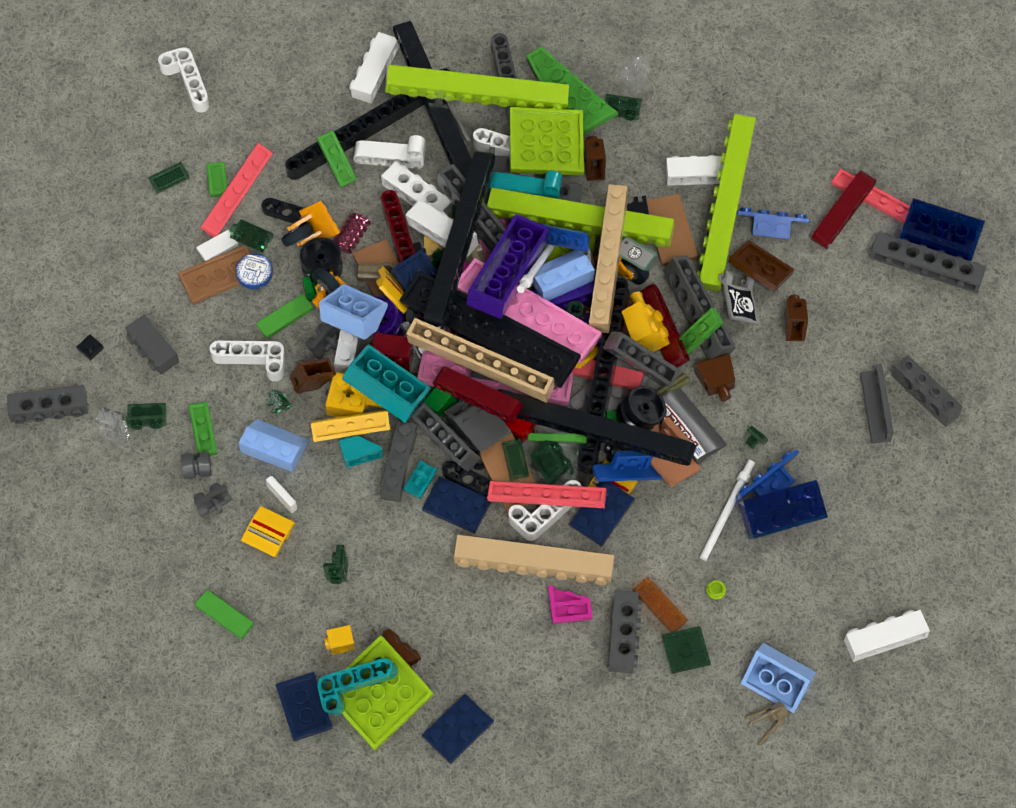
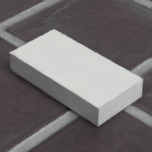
[196,230,238,261]
[266,476,297,514]

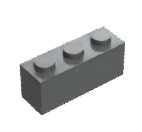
[125,315,179,374]

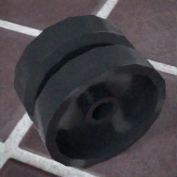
[300,238,343,282]
[616,386,667,430]

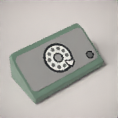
[620,236,657,271]

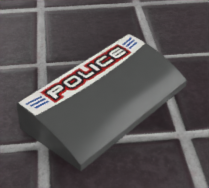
[661,388,727,464]

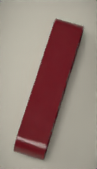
[811,170,877,249]
[381,190,415,264]
[640,283,690,368]
[433,366,523,423]

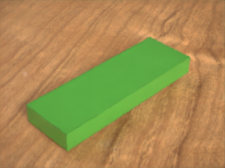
[316,130,357,188]
[256,294,313,339]
[679,308,724,355]
[188,401,218,456]
[528,433,587,444]
[195,590,254,640]

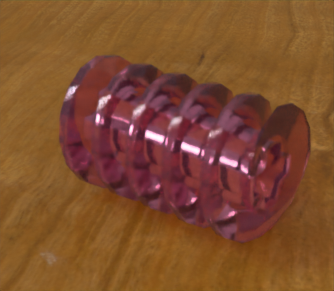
[333,213,371,254]

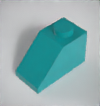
[339,435,383,468]

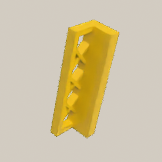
[310,409,390,442]

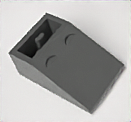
[444,400,512,453]

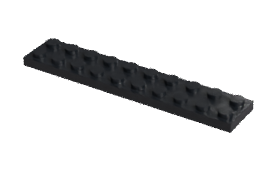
[399,270,581,388]

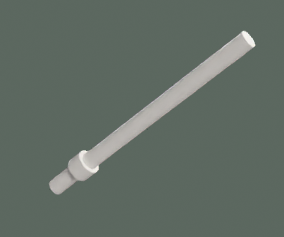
[517,244,555,293]
[699,460,755,561]

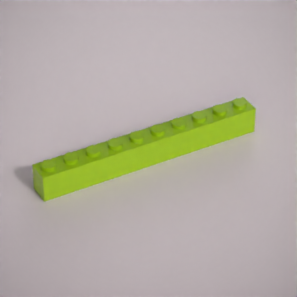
[385,64,569,109]
[697,113,756,292]
[487,188,675,247]

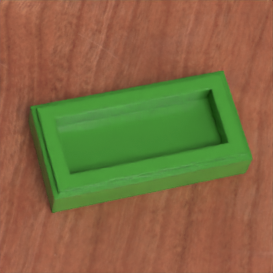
[206,162,228,198]

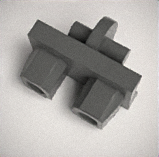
[305,324,340,359]
[194,482,232,517]

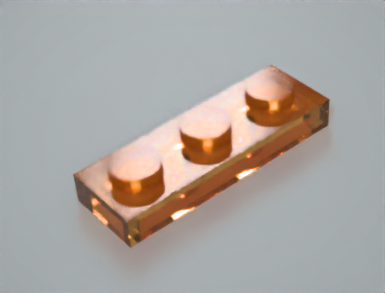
[633,577,688,634]

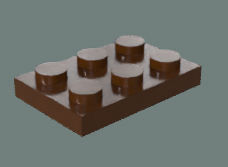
[728,240,795,291]

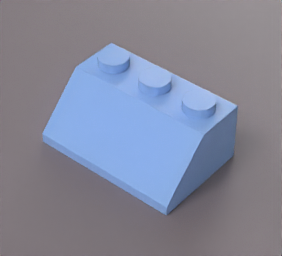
[532,250,594,301]
[319,284,388,340]
[239,419,309,473]
[740,643,817,713]

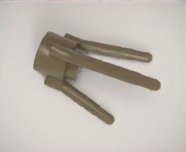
[745,702,788,745]

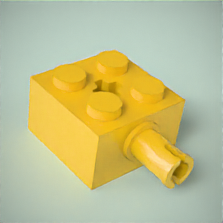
[622,292,670,353]
[325,372,384,417]

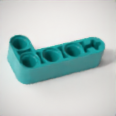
[488,171,562,199]
[317,658,398,716]

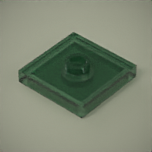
[661,626,711,674]

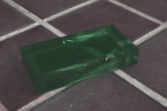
[148,162,190,194]
[502,439,529,481]

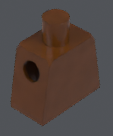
[584,136,606,181]
[784,294,808,341]
[694,354,735,402]
[290,358,336,394]

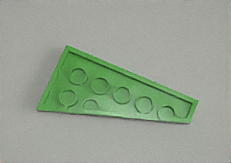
[526,46,619,135]

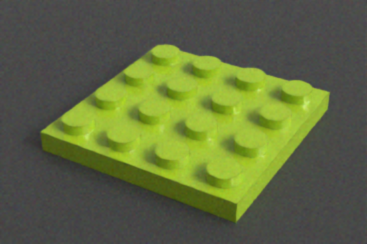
[510,107,584,176]
[325,635,435,751]

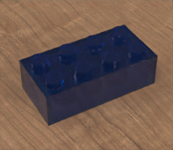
[900,198,985,261]
[738,480,828,540]

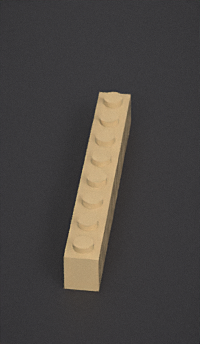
[589,184,628,333]
[406,318,555,403]
[454,535,614,585]

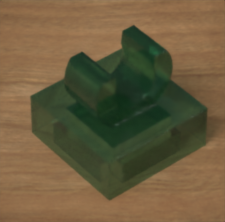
[266,389,292,414]
[745,425,768,449]

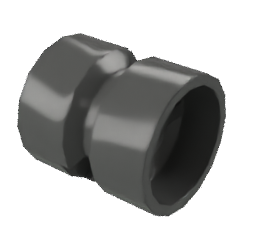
[181,451,212,479]

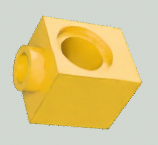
[324,625,355,655]

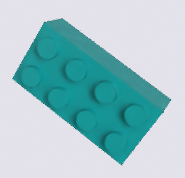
[342,344,431,423]

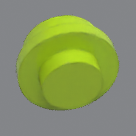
[706,580,726,600]

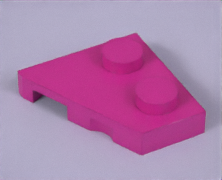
[548,585,593,624]

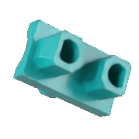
[403,460,438,499]

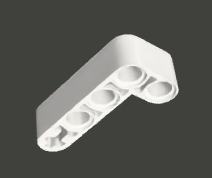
[158,47,209,113]
[473,128,535,177]
[353,135,426,169]
[210,341,285,382]
[508,480,581,541]

